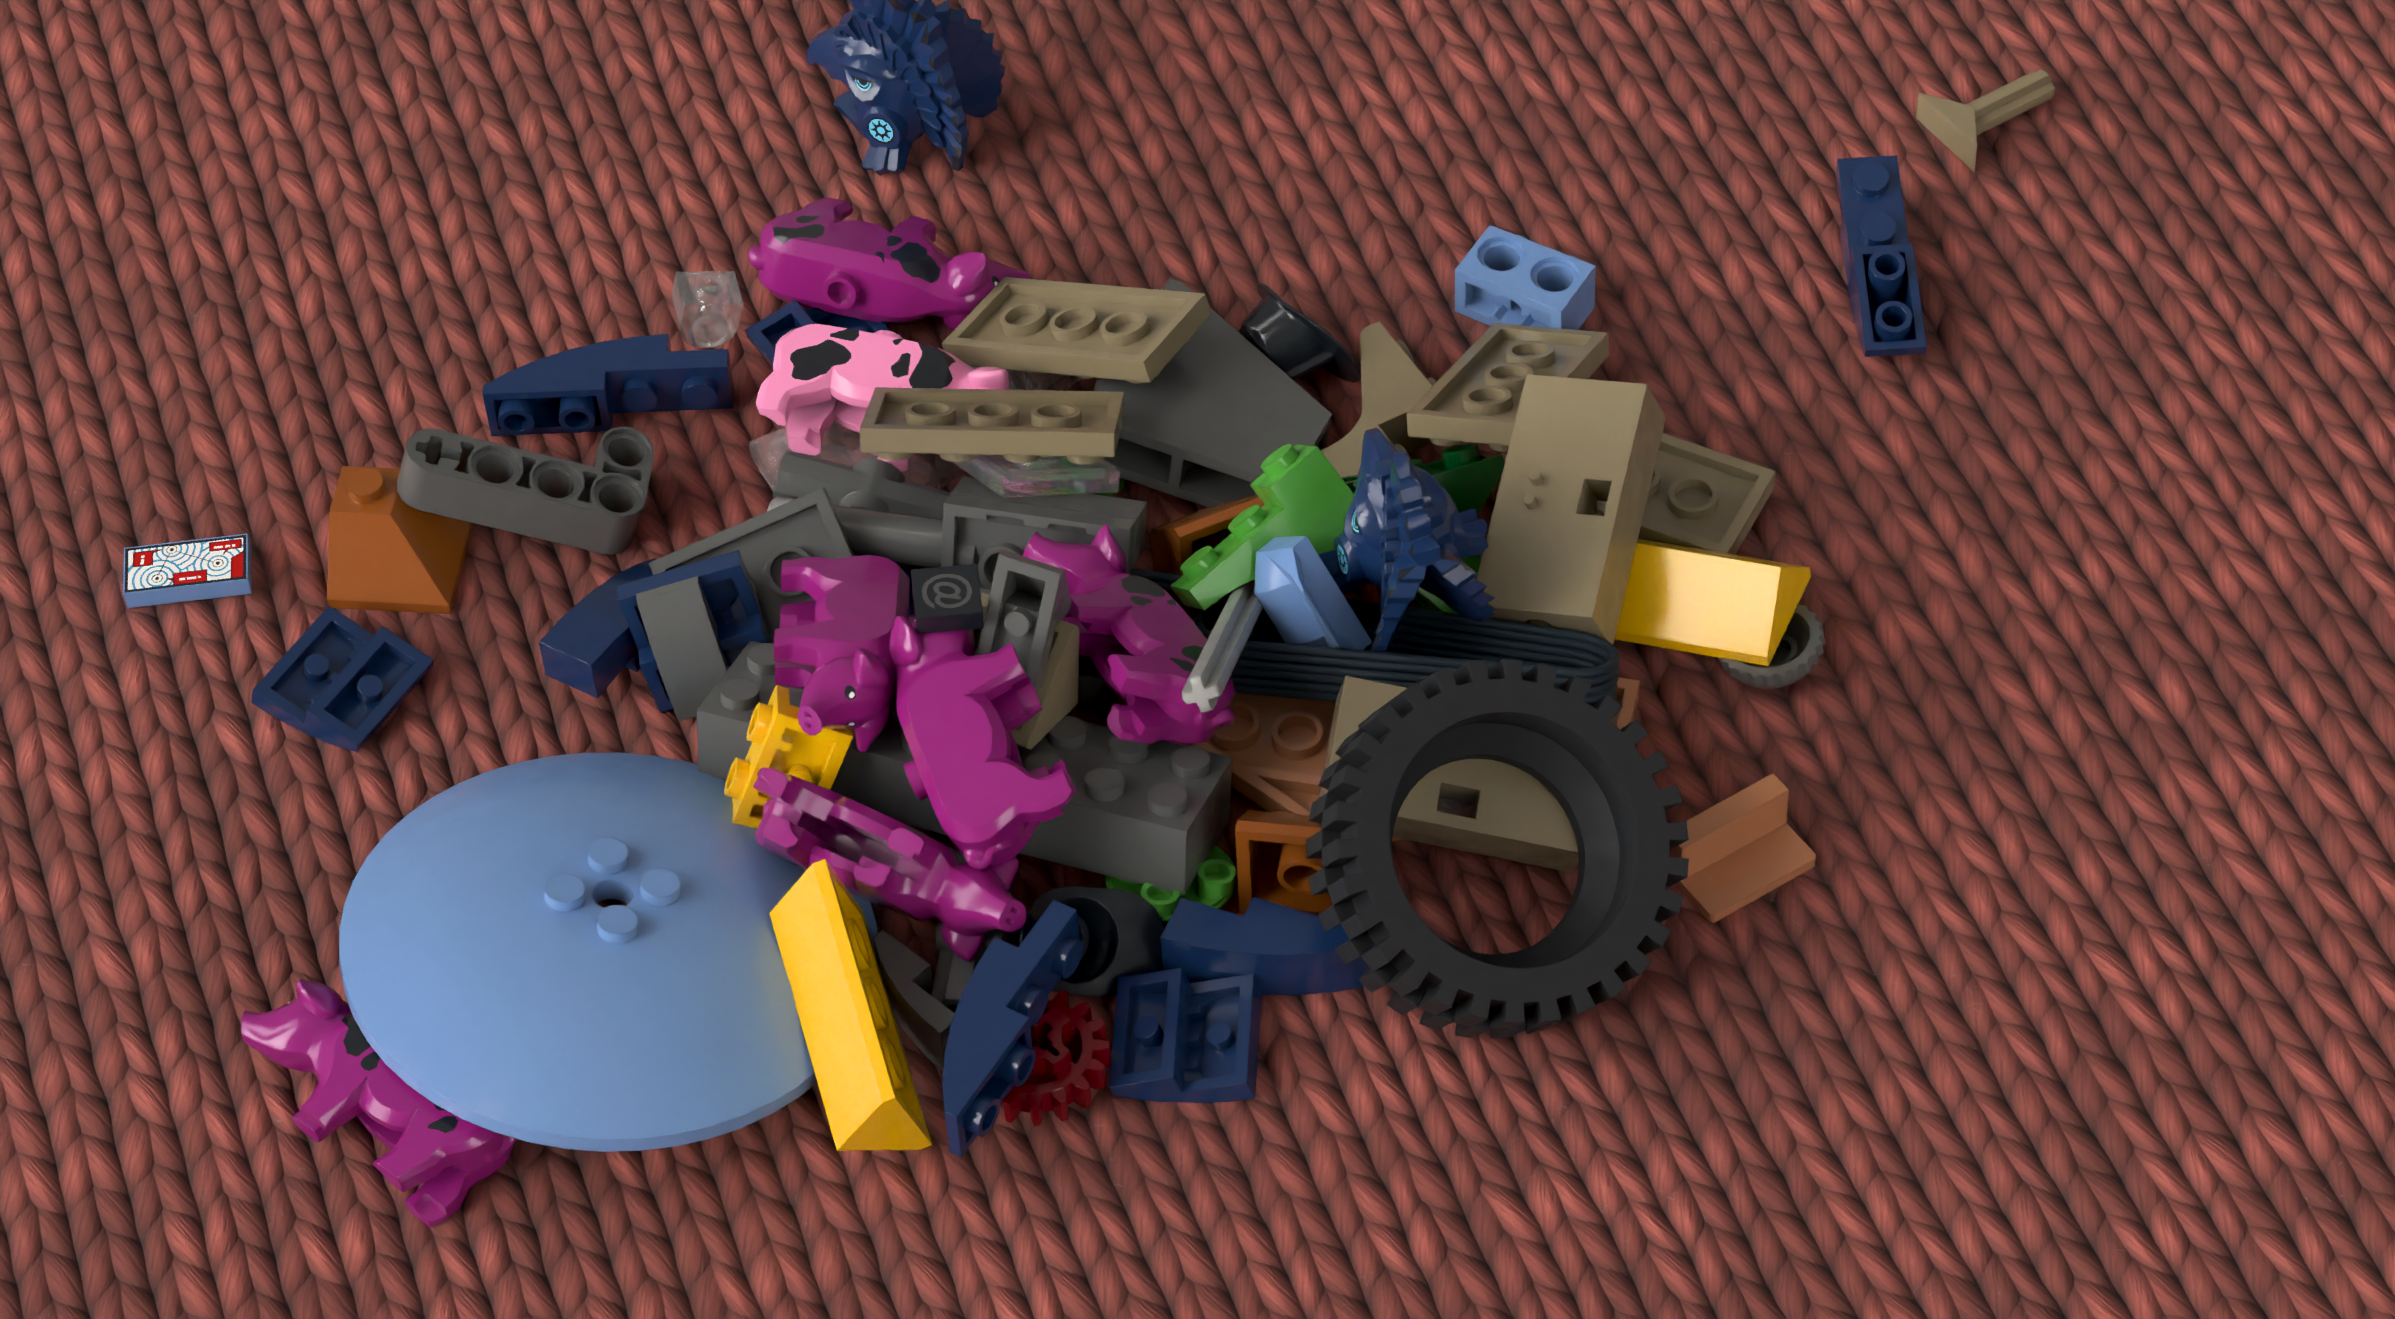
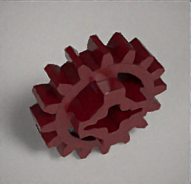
[1001,990,1111,1126]

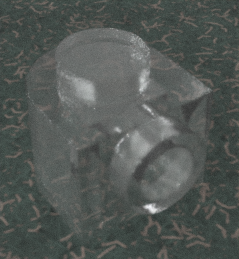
[671,271,743,348]

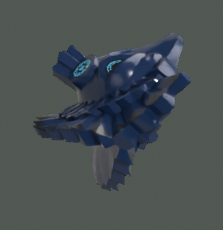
[806,0,1005,175]
[1318,428,1496,651]

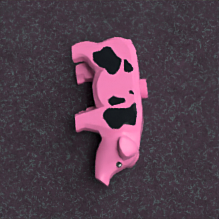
[756,324,1010,472]

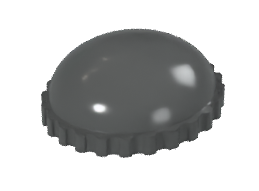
[1717,603,1826,689]

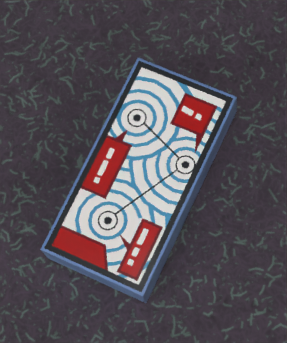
[123,534,252,608]

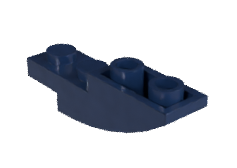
[1836,155,1927,357]
[482,334,735,436]
[942,900,1084,1158]

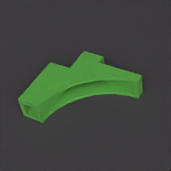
[1170,444,1481,614]

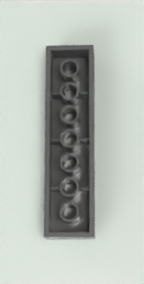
[697,641,1232,895]

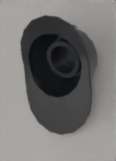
[1238,283,1361,383]
[1012,886,1165,996]

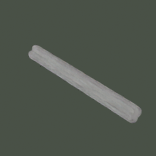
[1182,581,1263,713]

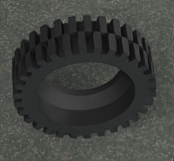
[1306,659,1689,1039]

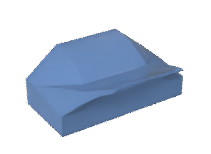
[1254,536,1372,650]

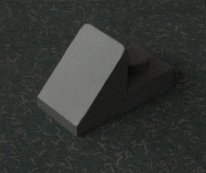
[977,550,1071,692]

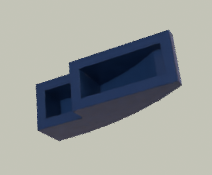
[539,558,657,698]
[1160,897,1370,995]

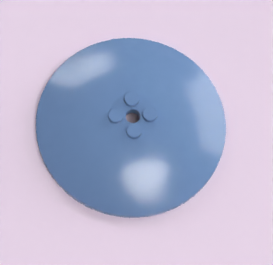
[339,753,877,1152]

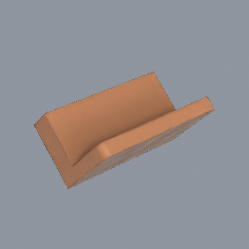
[1670,773,1816,923]

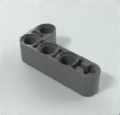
[397,427,654,555]

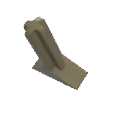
[1916,70,2055,173]

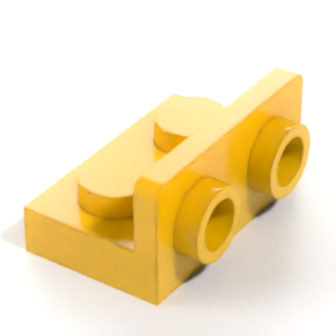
[724,685,853,828]

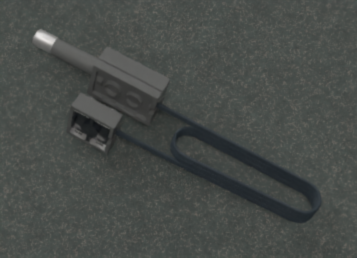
[767,476,1620,705]

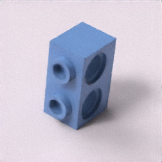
[1455,225,1596,330]

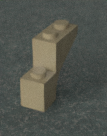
[1321,321,1436,478]

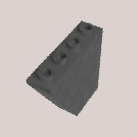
[1082,278,1332,507]

